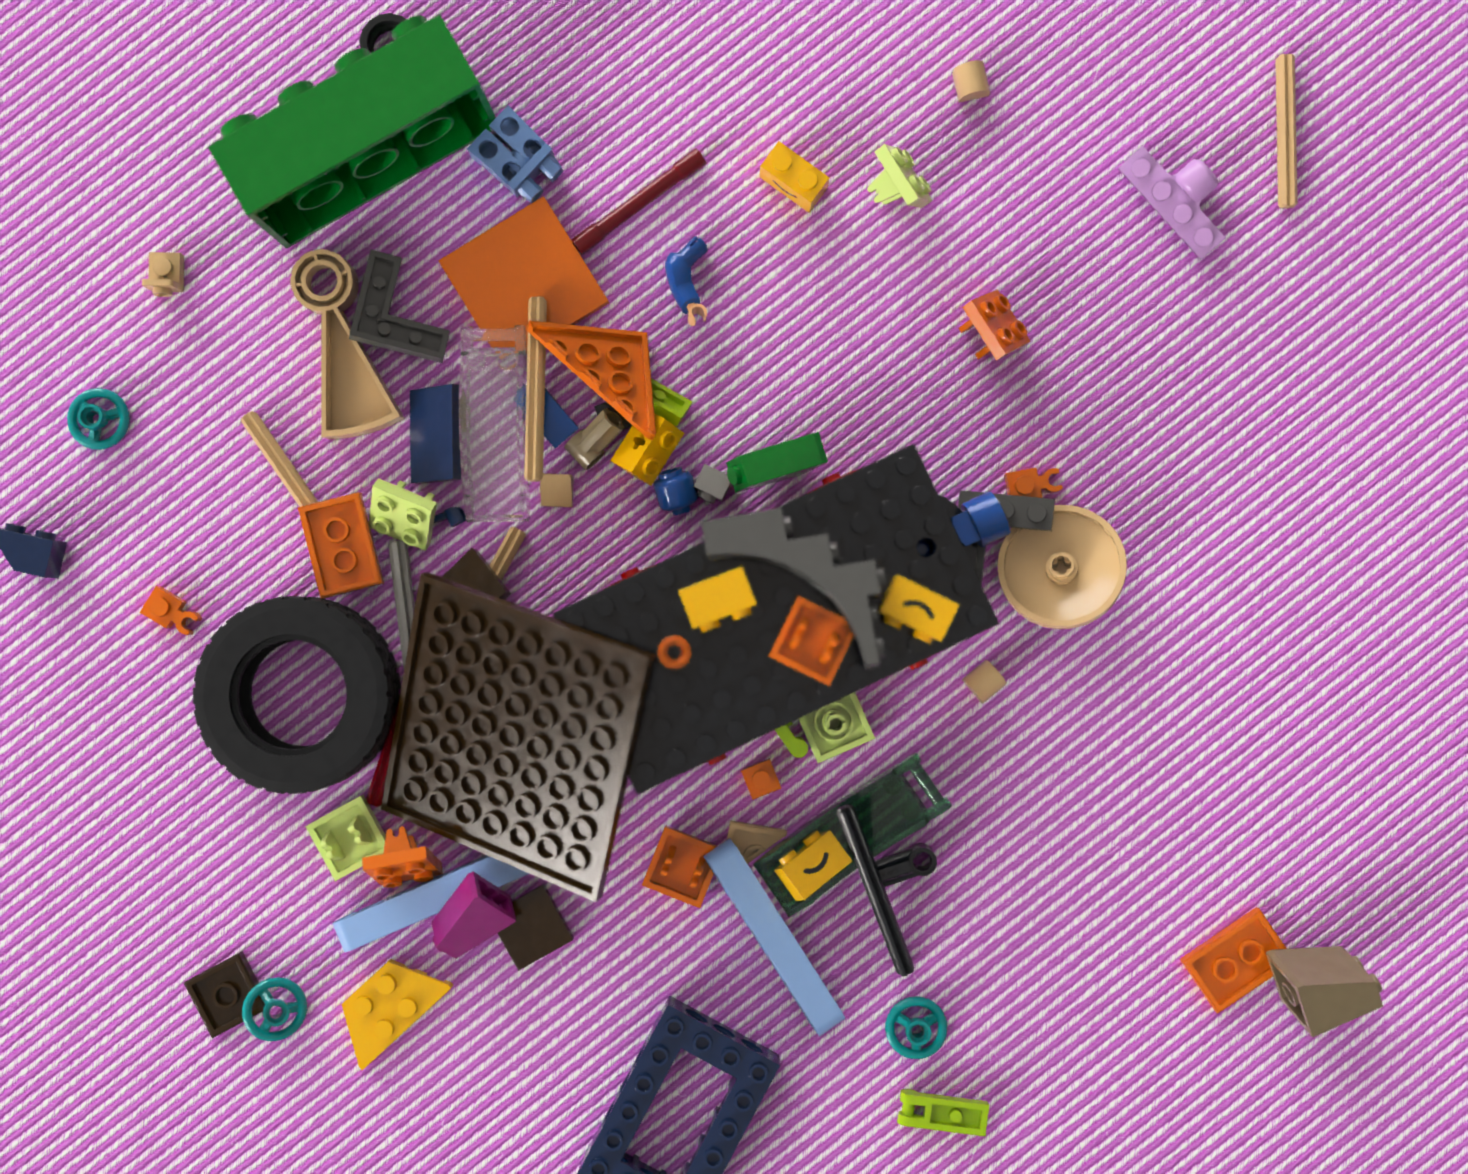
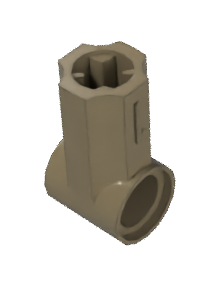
[564,408,625,471]

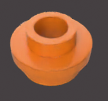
[657,636,691,669]

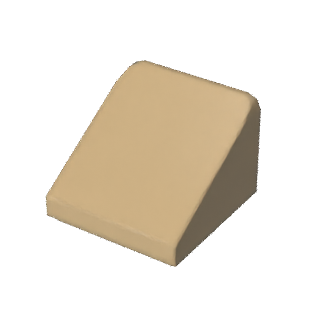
[540,473,574,507]

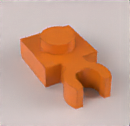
[1004,467,1063,498]
[140,586,202,635]

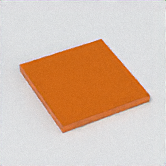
[438,196,609,368]

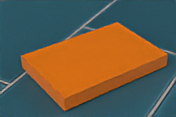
[298,492,384,599]
[1180,907,1287,1014]

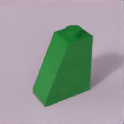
[726,432,828,493]

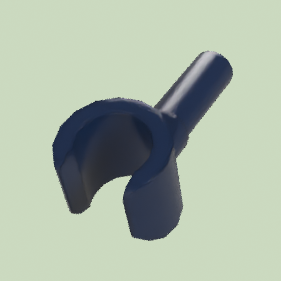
[434,507,467,527]

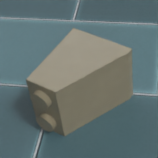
[1266,946,1383,1038]

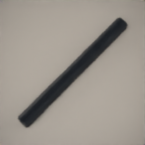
[837,804,914,977]

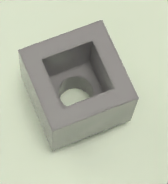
[694,464,731,504]

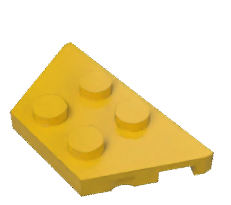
[341,959,453,1070]

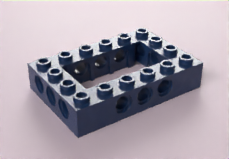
[577,995,780,1174]

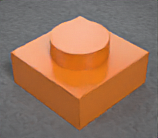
[741,758,781,800]

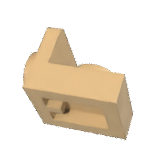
[142,252,184,297]

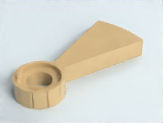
[290,249,405,439]

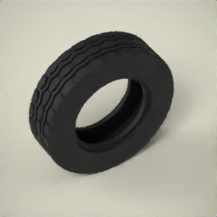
[193,596,401,794]

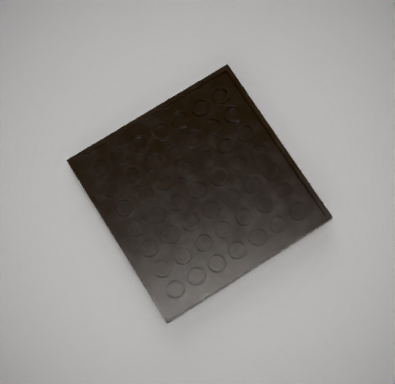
[381,572,655,902]

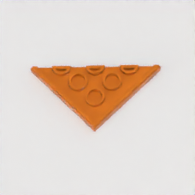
[527,320,656,440]

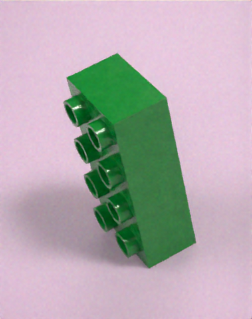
[207,14,496,249]

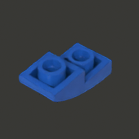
[513,388,579,448]

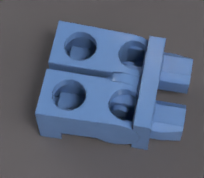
[467,105,563,203]

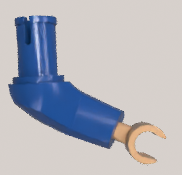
[665,236,708,326]

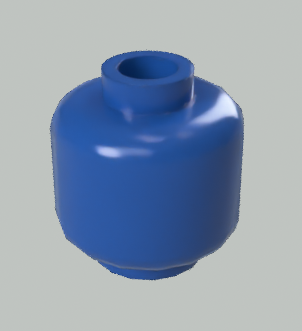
[653,467,698,515]

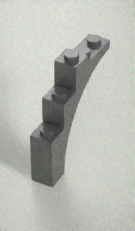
[701,507,886,670]

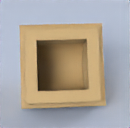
[952,60,990,103]
[962,660,1007,704]

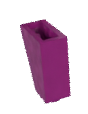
[432,871,516,959]

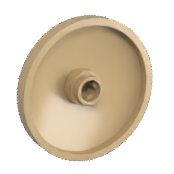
[998,505,1127,629]

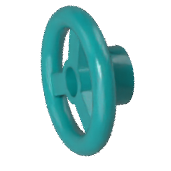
[67,388,130,450]
[242,977,307,1041]
[885,996,948,1059]

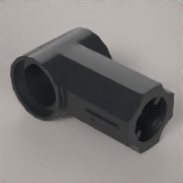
[875,843,937,887]

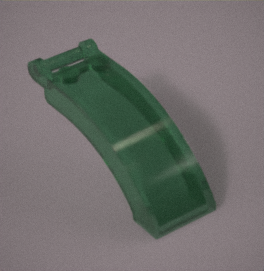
[753,752,952,917]

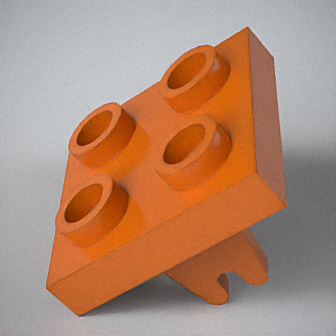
[958,289,1031,361]
[768,596,854,686]
[642,825,717,908]
[362,826,443,888]

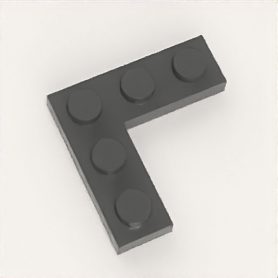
[349,249,450,363]
[958,490,1055,586]

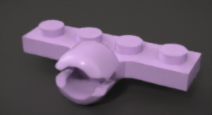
[1118,146,1226,260]

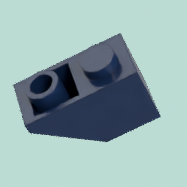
[0,523,67,578]

